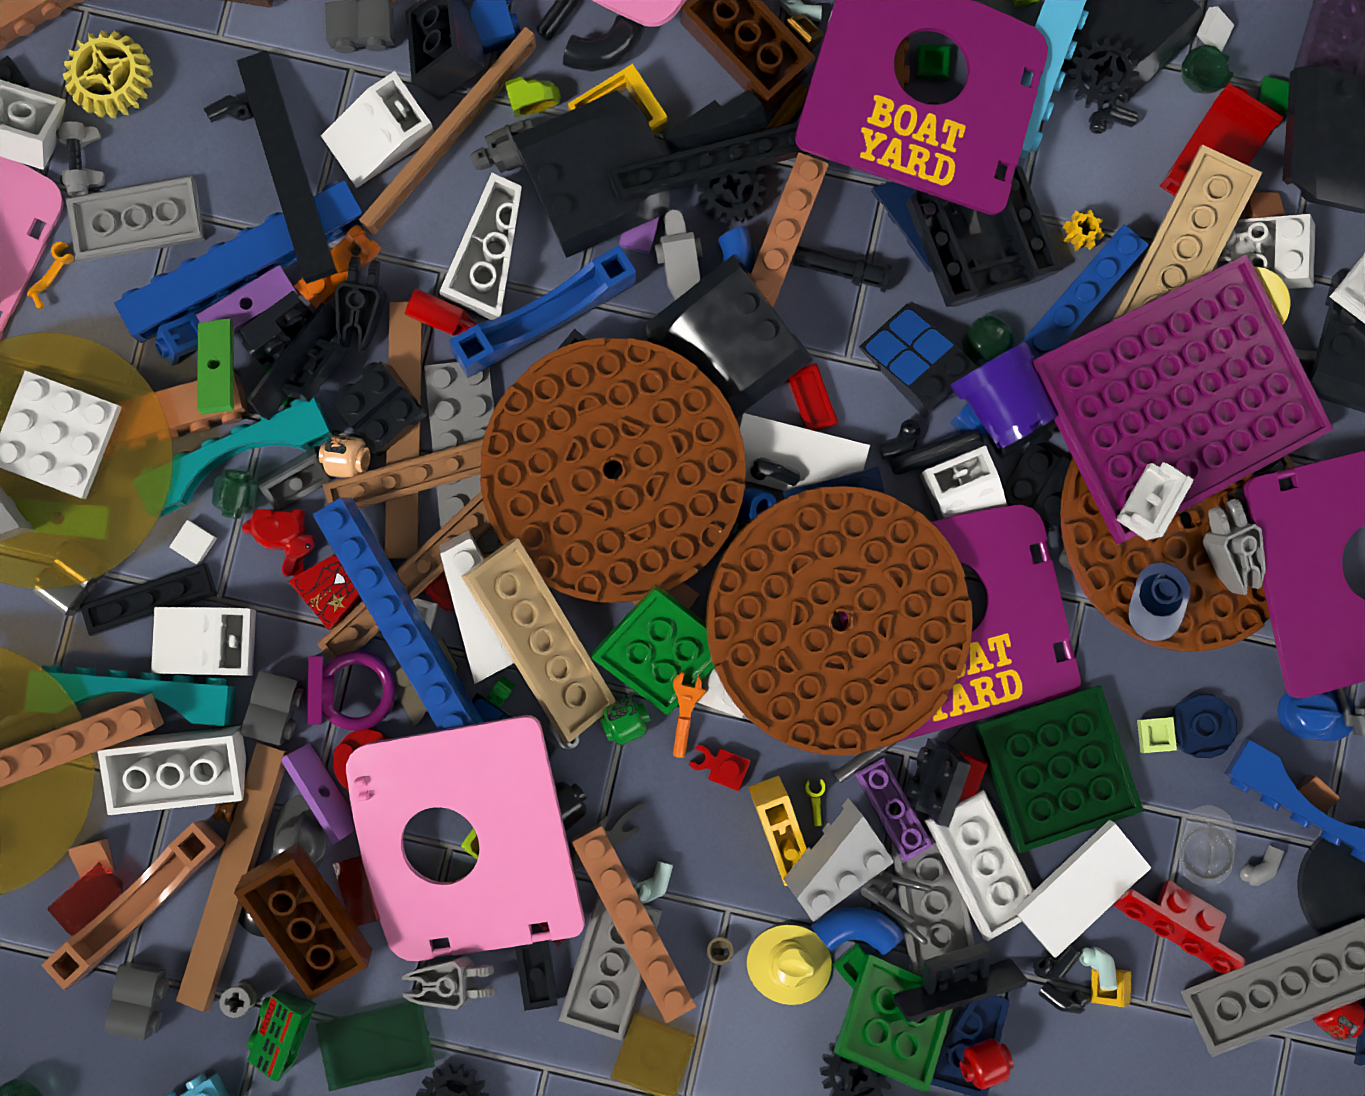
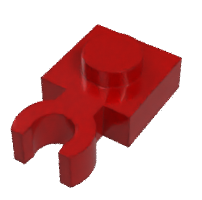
[689,745,750,792]

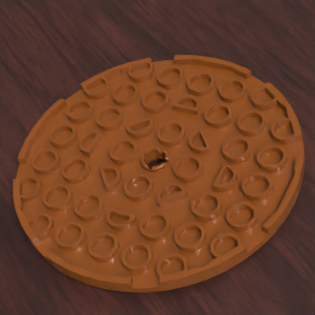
[480,338,746,603]
[1060,454,1294,652]
[706,486,973,756]

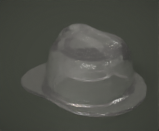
[1179,805,1237,887]

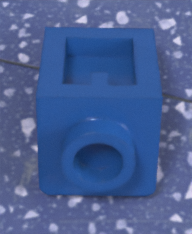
[154,313,200,366]

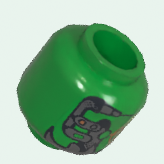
[600,697,651,745]

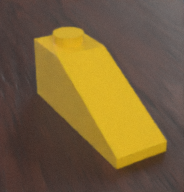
[748,775,807,886]

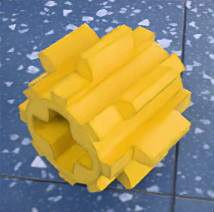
[1062,210,1105,251]

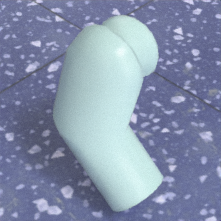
[1079,946,1118,991]

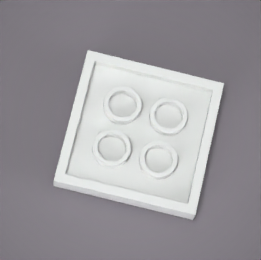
[0,371,122,499]

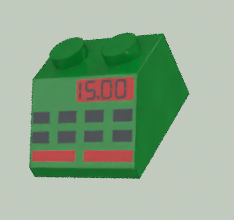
[247,990,316,1082]

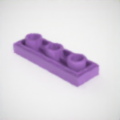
[196,265,298,333]
[281,743,356,844]
[855,758,933,863]

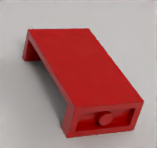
[1159,83,1283,196]

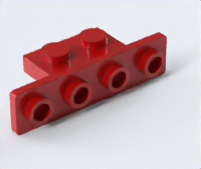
[1114,880,1246,974]

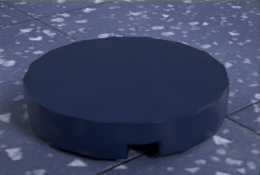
[1170,693,1237,759]

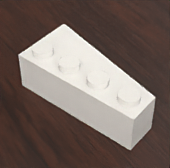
[440,173,522,320]
[439,530,514,683]

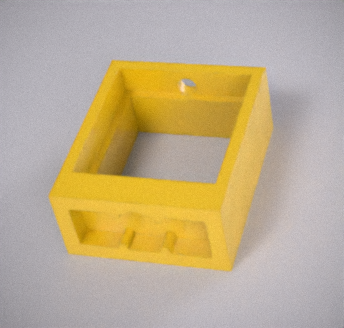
[568,64,667,135]

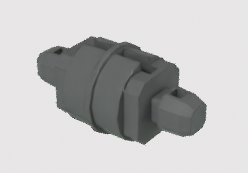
[470,118,539,173]

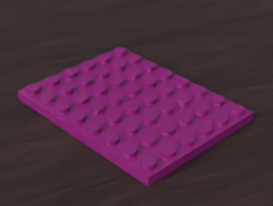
[1032,254,1334,544]

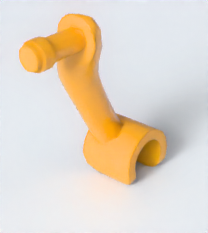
[27,241,74,310]

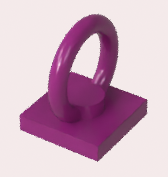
[307,651,396,731]

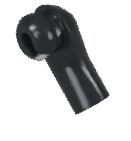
[203,95,252,122]
[1033,945,1082,979]

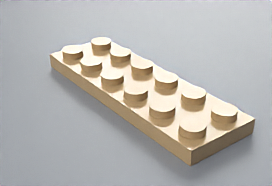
[1112,145,1263,321]
[461,538,617,743]

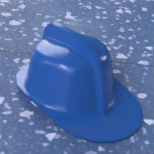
[1277,690,1355,741]

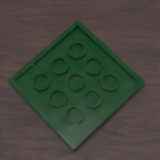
[975,685,1144,853]

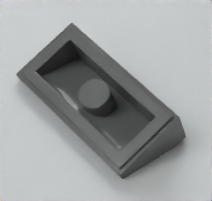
[258,448,332,511]

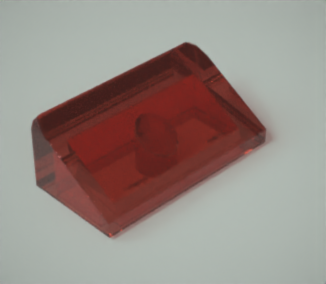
[333,855,381,926]
[48,862,123,937]

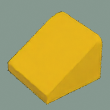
[1091,968,1131,1007]

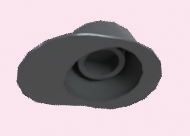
[273,795,327,868]

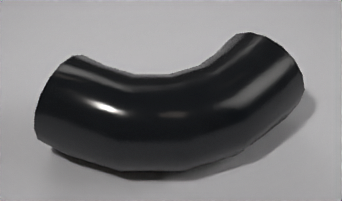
[563,15,645,72]

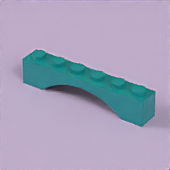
[133,397,335,519]
[25,665,237,726]

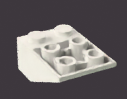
[321,71,434,188]
[1212,214,1315,289]
[919,446,1008,564]
[151,607,256,676]

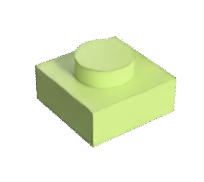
[1137,717,1177,753]

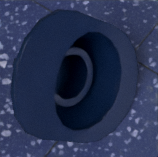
[1128,562,1190,641]

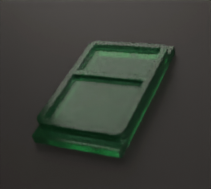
[316,1001,435,1091]

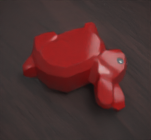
[242,509,317,577]

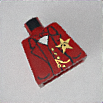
[288,554,362,630]

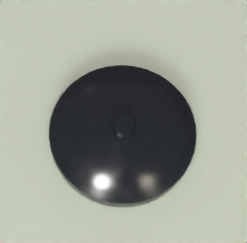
[1297,821,1365,936]

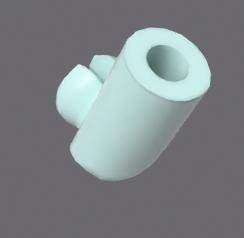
[780,0,822,22]
[633,861,673,903]

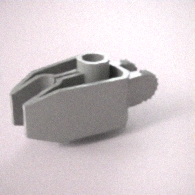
[655,209,703,300]
[1203,499,1266,595]
[402,956,496,1010]

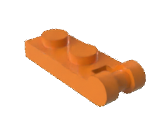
[294,225,381,309]

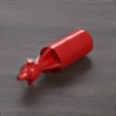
[404,288,487,336]

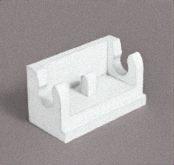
[1117,462,1194,540]

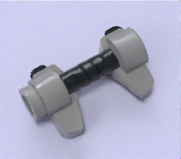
[56,121,105,197]

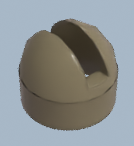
[707,937,733,965]

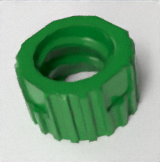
[486,676,516,708]

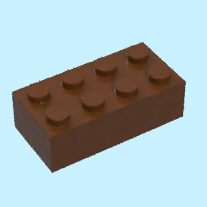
[680,0,816,113]
[234,843,372,1000]

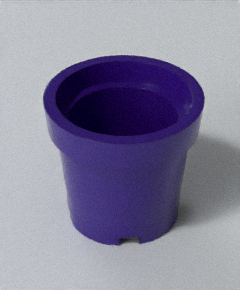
[950,340,1058,449]

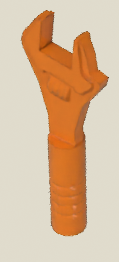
[672,671,706,758]

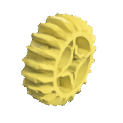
[63,30,153,119]

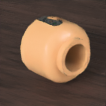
[319,435,371,478]

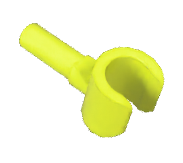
[805,779,825,826]

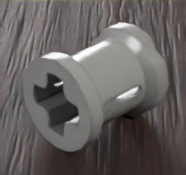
[219,982,258,1018]

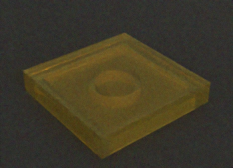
[610,1012,697,1096]

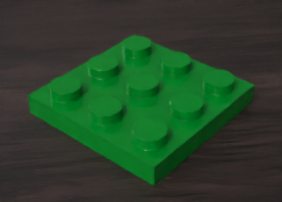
[591,584,714,716]
[833,954,953,1092]

